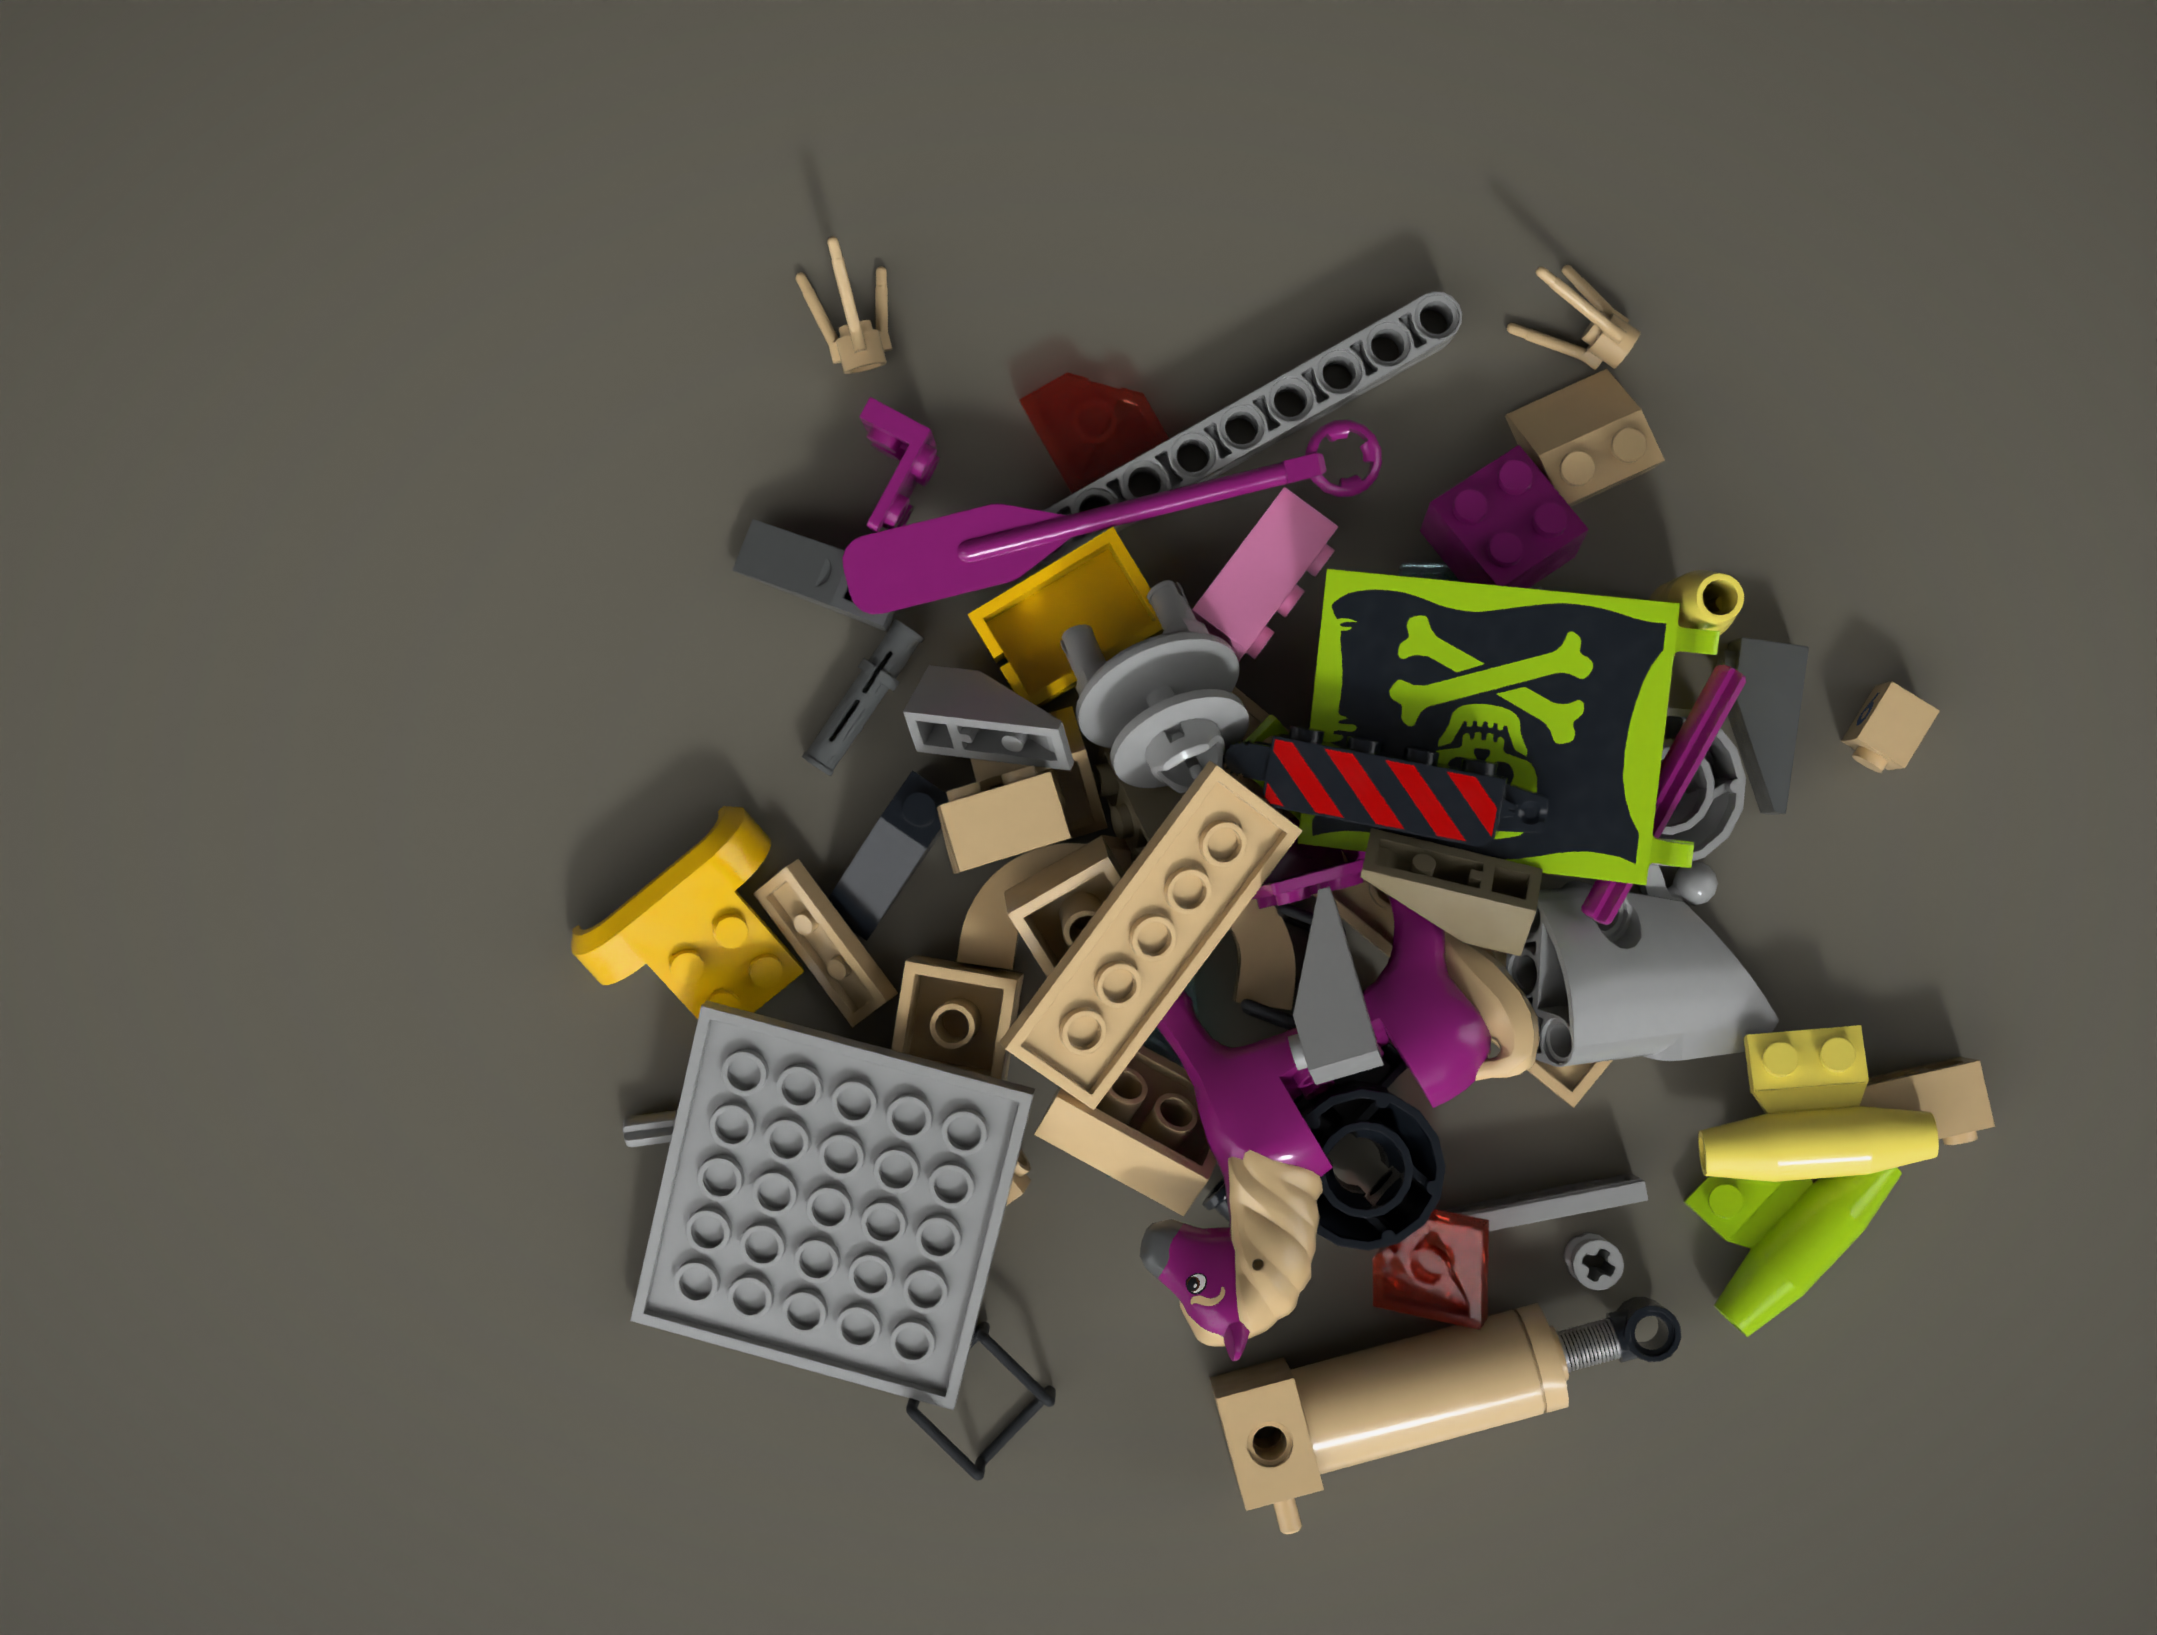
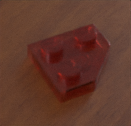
[1019,372,1169,495]
[1373,1209,1489,1330]

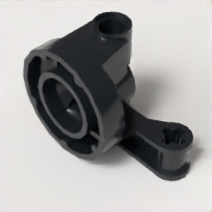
[1202,1033,1446,1251]

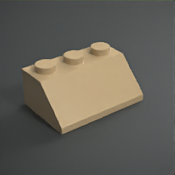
[1034,1045,1217,1216]

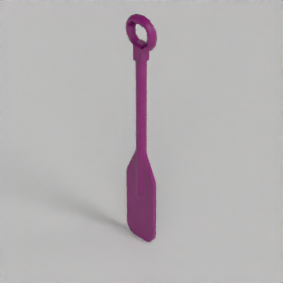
[842,419,1382,615]

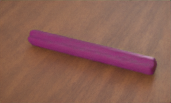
[1581,664,1746,925]

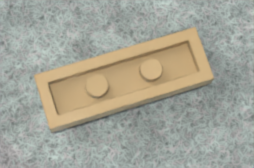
[753,859,898,1028]

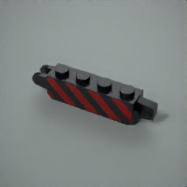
[1223,725,1550,847]

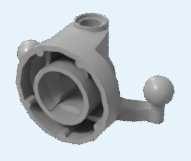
[1638,708,1746,905]

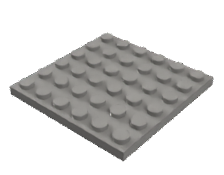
[630,1000,1036,1410]

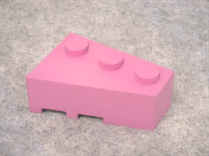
[1192,487,1339,662]

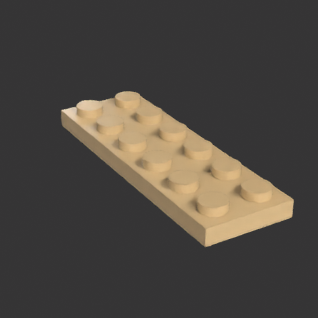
[1000,761,1302,1110]

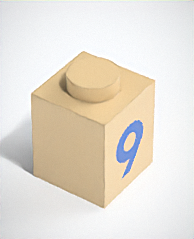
[1841,681,1940,773]

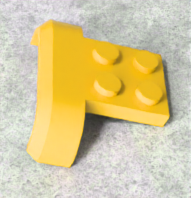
[571,806,805,1019]

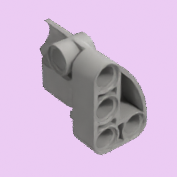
[1506,881,1779,1067]

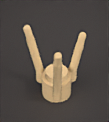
[796,236,892,374]
[1506,265,1641,370]

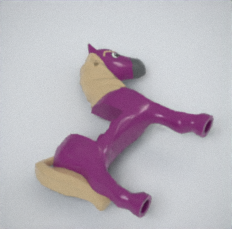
[1139,849,1540,1361]

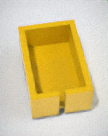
[967,527,1164,708]

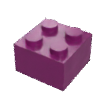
[1420,445,1589,588]

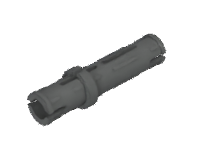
[802,619,925,776]

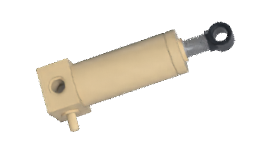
[1209,1297,1681,1534]

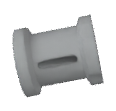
[1563,1232,1624,1291]

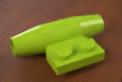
[1684,1167,1902,1337]

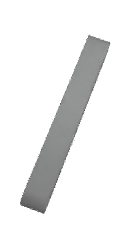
[1035,292,1462,569]

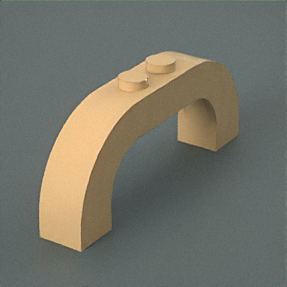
[957,835,1296,1010]

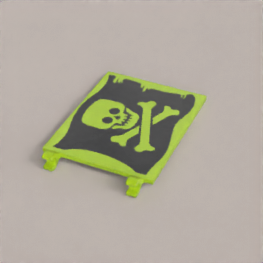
[1297,569,1720,885]

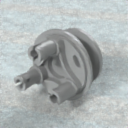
[1060,580,1249,793]

